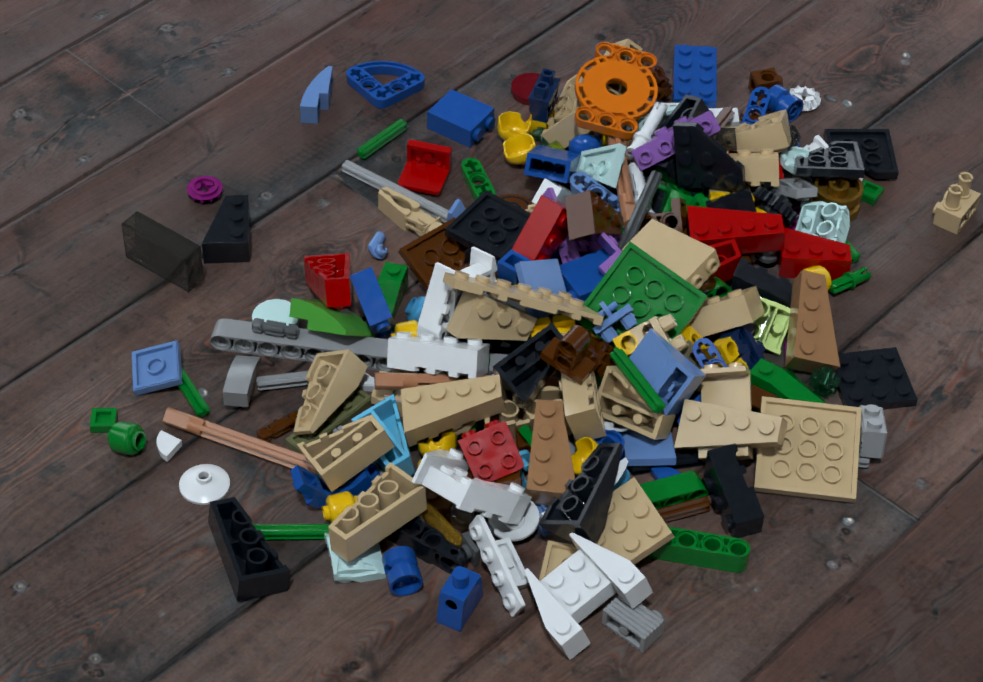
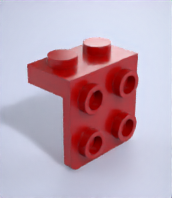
[398,139,452,195]
[458,419,524,482]

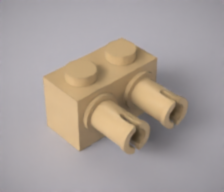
[932,172,981,235]

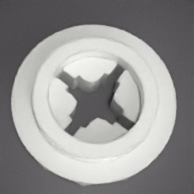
[789,86,821,111]

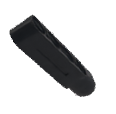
[386,517,468,574]

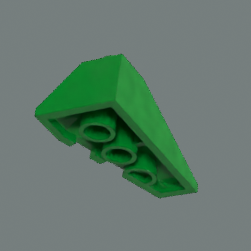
[750,358,828,404]

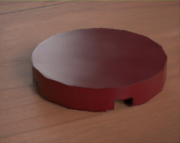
[511,73,540,105]

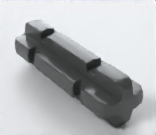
[252,318,299,339]

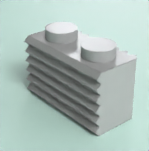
[859,404,888,459]
[602,594,665,653]

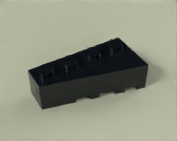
[643,95,709,185]
[731,257,792,308]
[208,497,290,601]

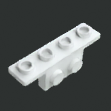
[469,514,529,617]

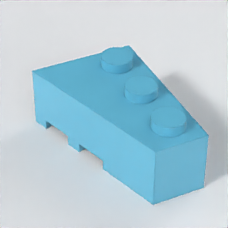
[351,394,415,476]

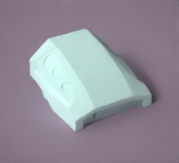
[795,201,850,243]
[324,533,386,583]

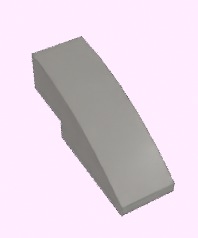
[223,355,261,407]

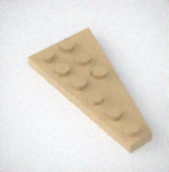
[443,270,604,326]

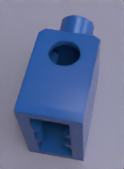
[437,566,483,632]

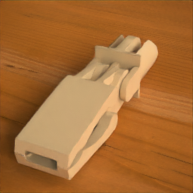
[378,187,442,236]

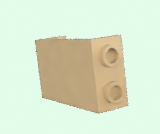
[622,219,721,289]
[698,363,753,462]

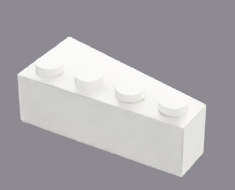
[387,332,490,379]

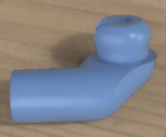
[367,231,388,259]

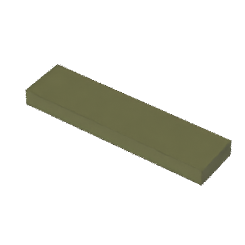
[285,387,372,454]

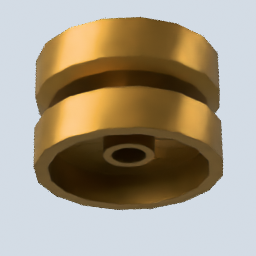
[811,177,863,223]

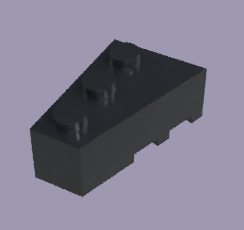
[202,195,250,264]
[493,323,563,413]
[701,443,764,538]

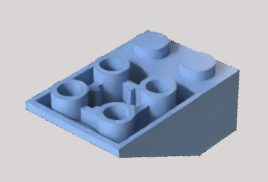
[629,328,706,415]

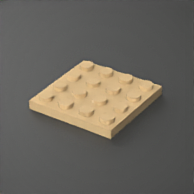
[754,396,862,503]

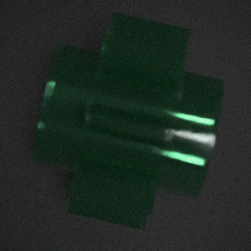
[808,367,841,397]

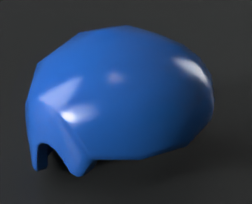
[569,134,602,153]

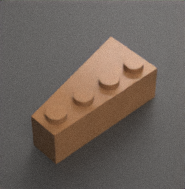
[785,270,840,377]
[526,399,575,505]

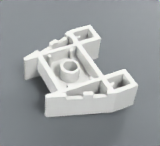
[417,246,497,340]
[411,448,532,525]
[525,532,653,660]

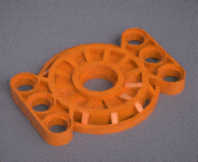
[574,42,658,140]

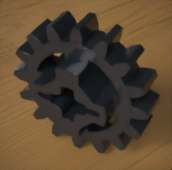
[753,186,798,224]

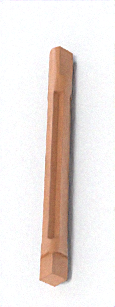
[604,120,636,228]
[374,372,560,390]
[163,407,318,475]

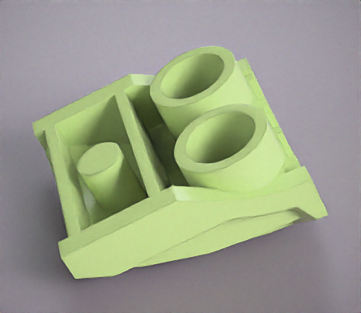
[752,297,790,355]

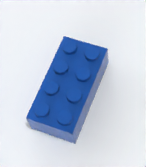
[672,45,717,108]

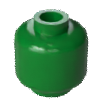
[107,421,146,456]

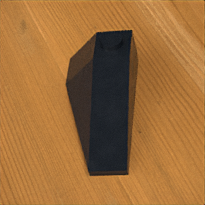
[539,443,623,544]

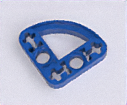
[346,61,425,109]

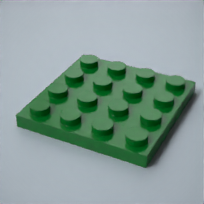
[575,242,708,348]

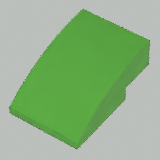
[289,298,374,337]

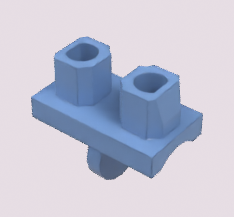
[593,301,638,344]

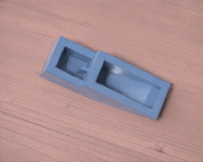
[300,66,333,124]

